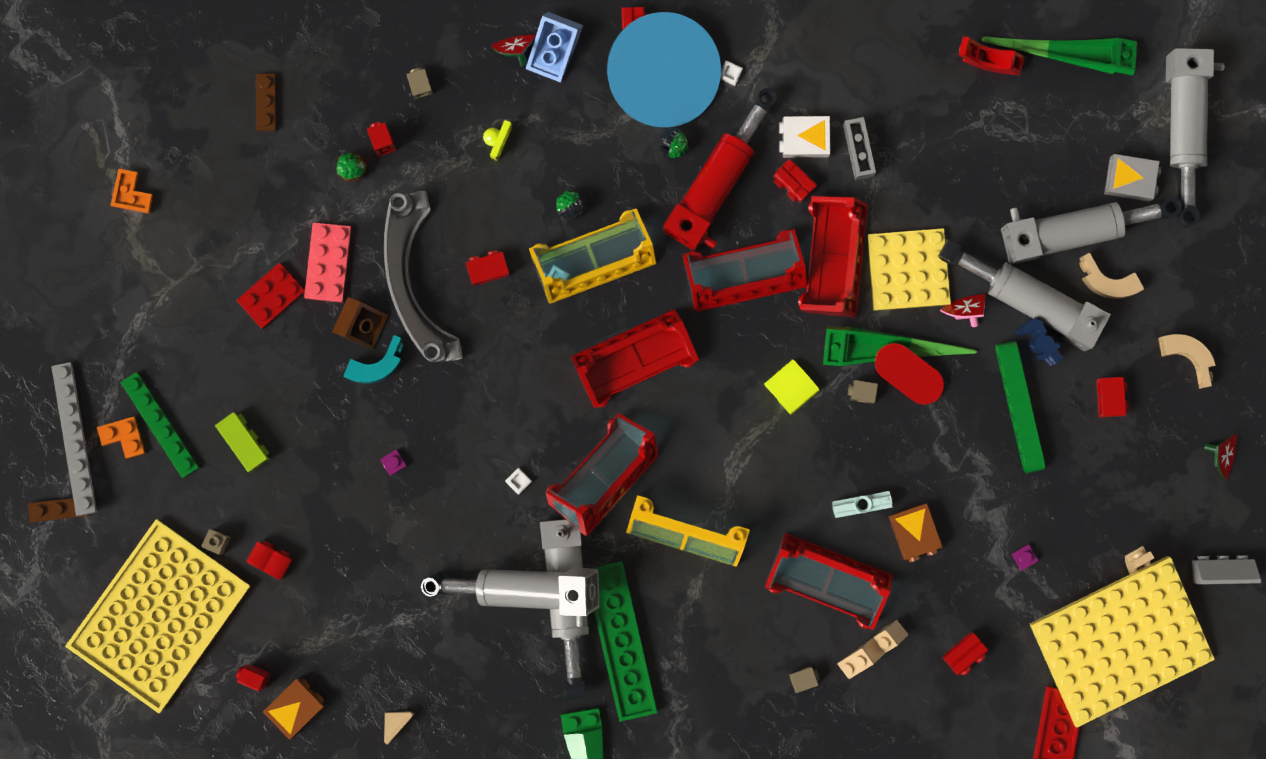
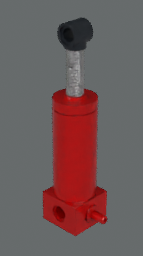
[663,88,777,251]

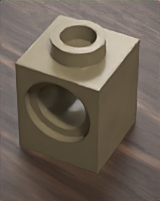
[406,68,433,99]
[848,380,878,404]
[201,529,231,555]
[789,666,820,693]

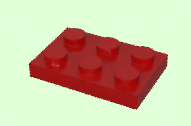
[236,262,305,329]

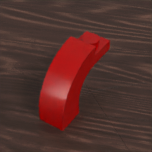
[959,37,1024,75]

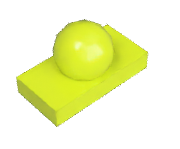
[483,120,512,160]

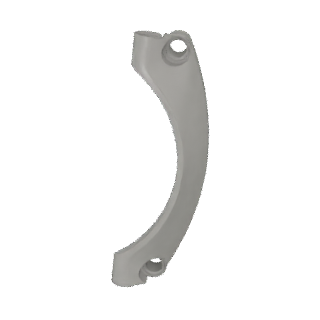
[384,191,463,362]

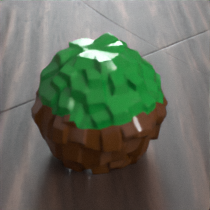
[336,152,367,182]

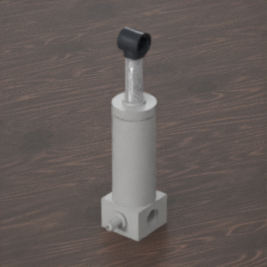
[1166,48,1225,228]
[1001,197,1182,265]
[938,239,1111,352]
[540,519,589,700]
[421,568,599,627]

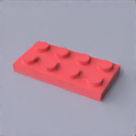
[304,223,352,303]

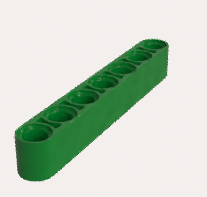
[995,340,1045,474]

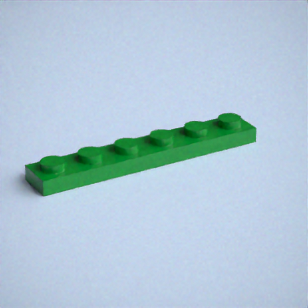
[120,372,200,479]

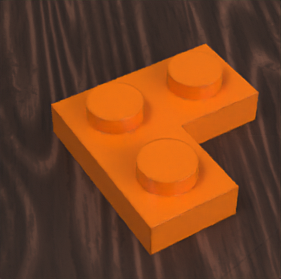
[111,169,153,214]
[97,416,146,459]

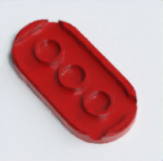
[875,343,944,405]

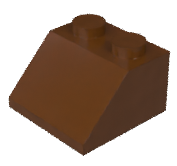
[332,297,389,350]

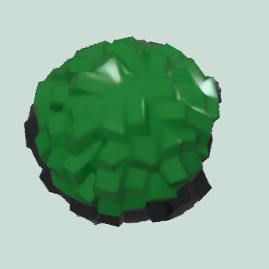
[659,128,689,158]
[556,190,587,221]

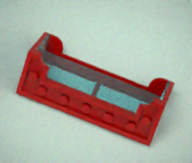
[683,229,807,312]
[546,413,659,536]
[765,533,893,630]

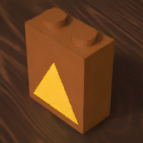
[888,503,942,562]
[263,678,326,740]

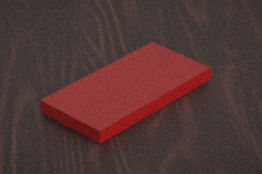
[1033,686,1080,759]

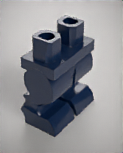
[1014,317,1064,366]

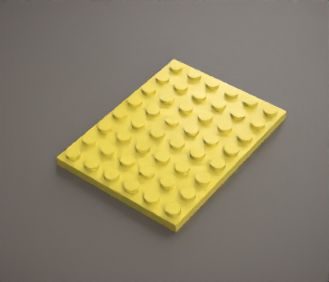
[65,519,251,714]
[1030,556,1215,727]

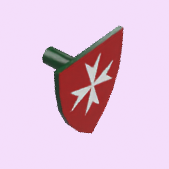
[491,34,537,66]
[1204,432,1237,480]

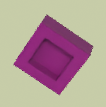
[380,449,407,476]
[1011,544,1038,571]

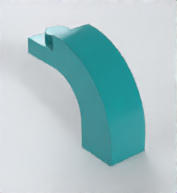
[343,335,404,384]

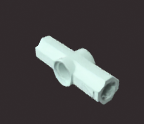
[832,491,892,518]

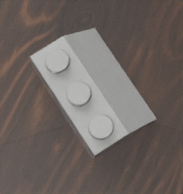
[1192,556,1261,584]

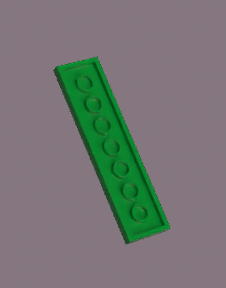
[591,561,657,722]

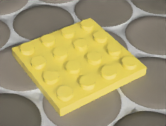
[867,229,951,311]

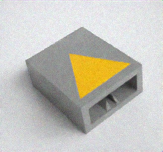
[1104,154,1161,202]

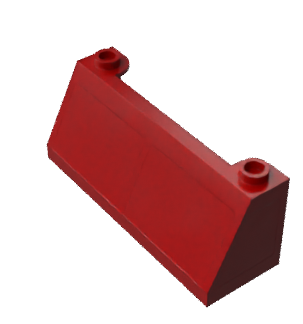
[798,196,868,317]
[571,309,699,408]

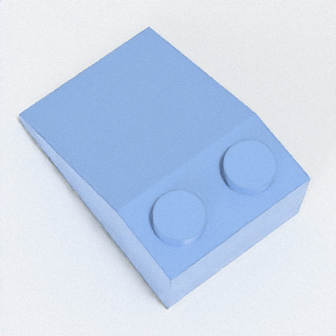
[526,12,583,82]

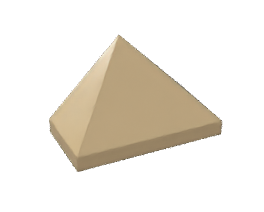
[384,711,415,744]

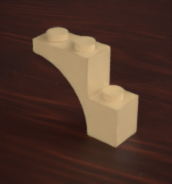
[837,620,908,679]

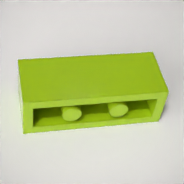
[215,412,270,473]

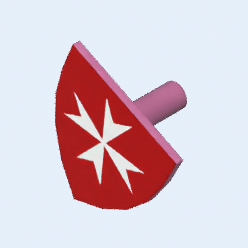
[940,294,986,327]

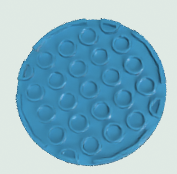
[607,12,721,127]

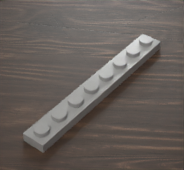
[51,362,97,516]

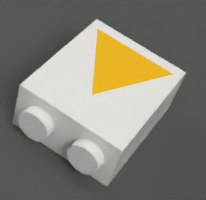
[779,116,830,158]

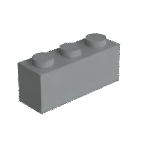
[843,117,876,180]

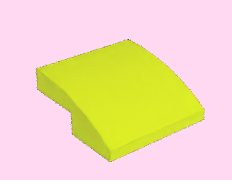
[764,360,820,415]

